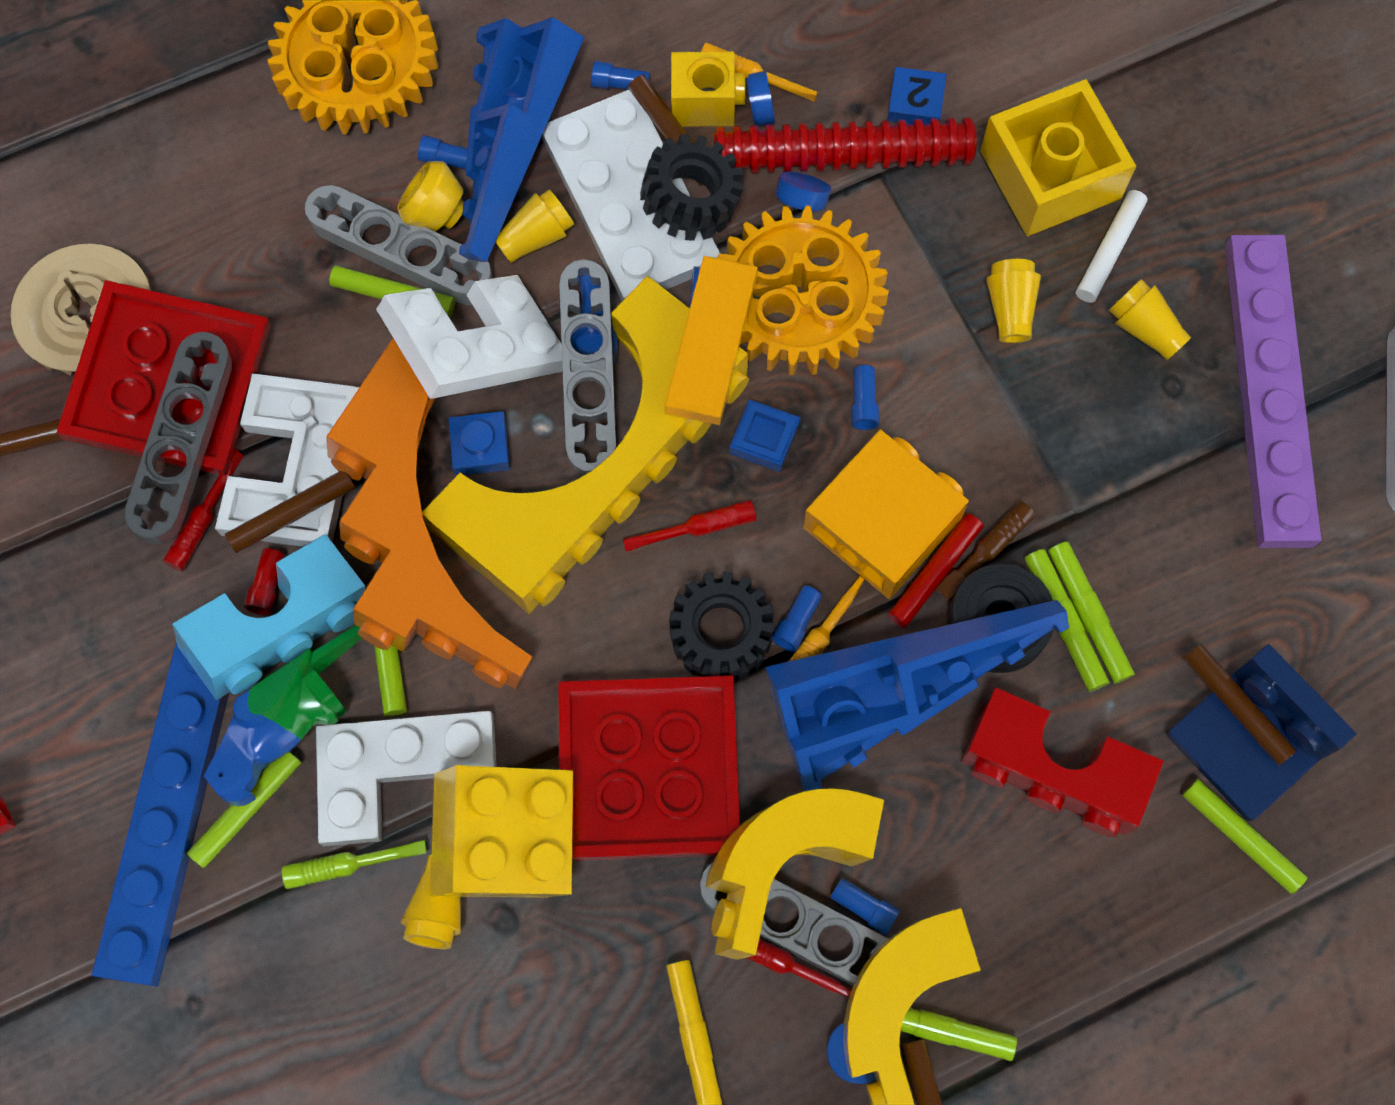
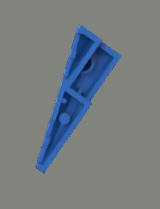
[459,17,585,262]
[765,600,1069,792]

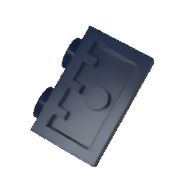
[1167,644,1357,821]

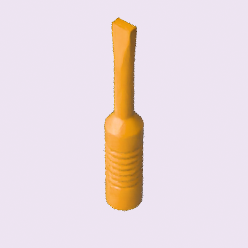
[701,42,817,102]
[788,576,864,662]

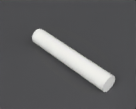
[1076,190,1148,303]

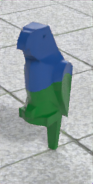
[203,625,362,806]

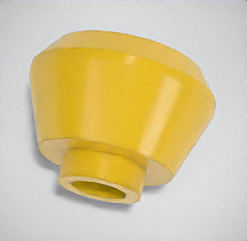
[397,161,465,231]

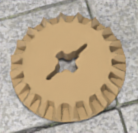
[11,244,151,376]

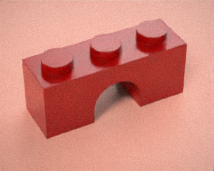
[961,687,1164,838]

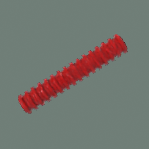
[714,117,977,174]

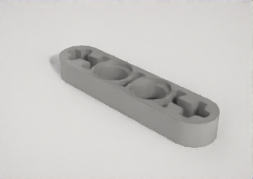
[305,185,493,305]
[559,259,616,475]
[700,863,888,986]

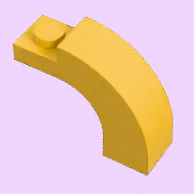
[705,789,884,960]
[843,908,981,1105]

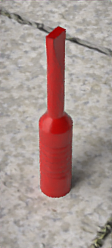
[162,450,244,572]
[622,500,757,552]
[745,938,852,997]

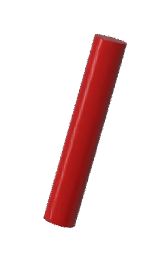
[888,513,984,628]

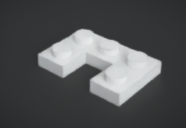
[376,275,563,399]
[215,373,359,547]
[316,711,497,846]

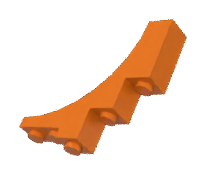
[326,338,532,690]

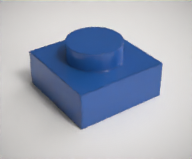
[448,411,511,476]

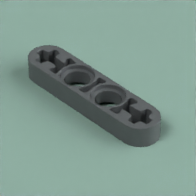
[124,332,232,545]

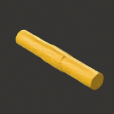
[666,960,722,1105]

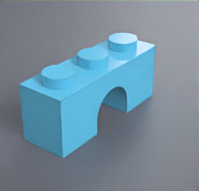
[172,534,365,700]

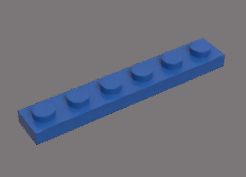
[91,642,229,987]

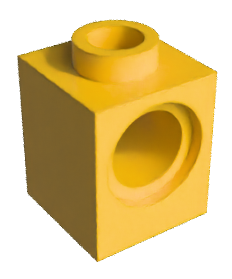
[671,52,745,127]

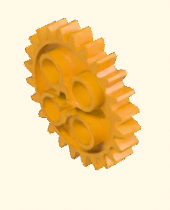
[267,0,438,134]
[717,205,889,375]

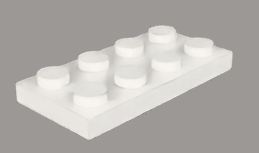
[541,90,720,301]

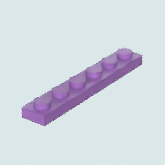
[1225,235,1321,548]

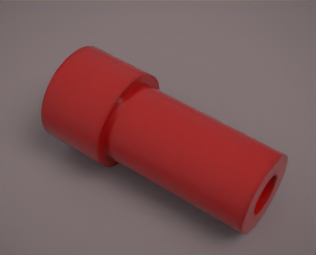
[243,548,285,615]

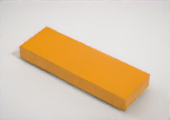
[665,256,758,425]

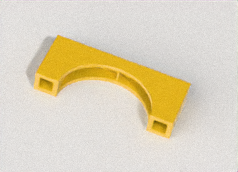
[422,276,749,614]

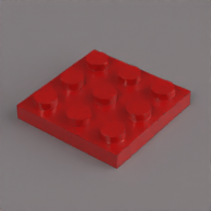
[56,280,271,476]
[558,675,740,861]

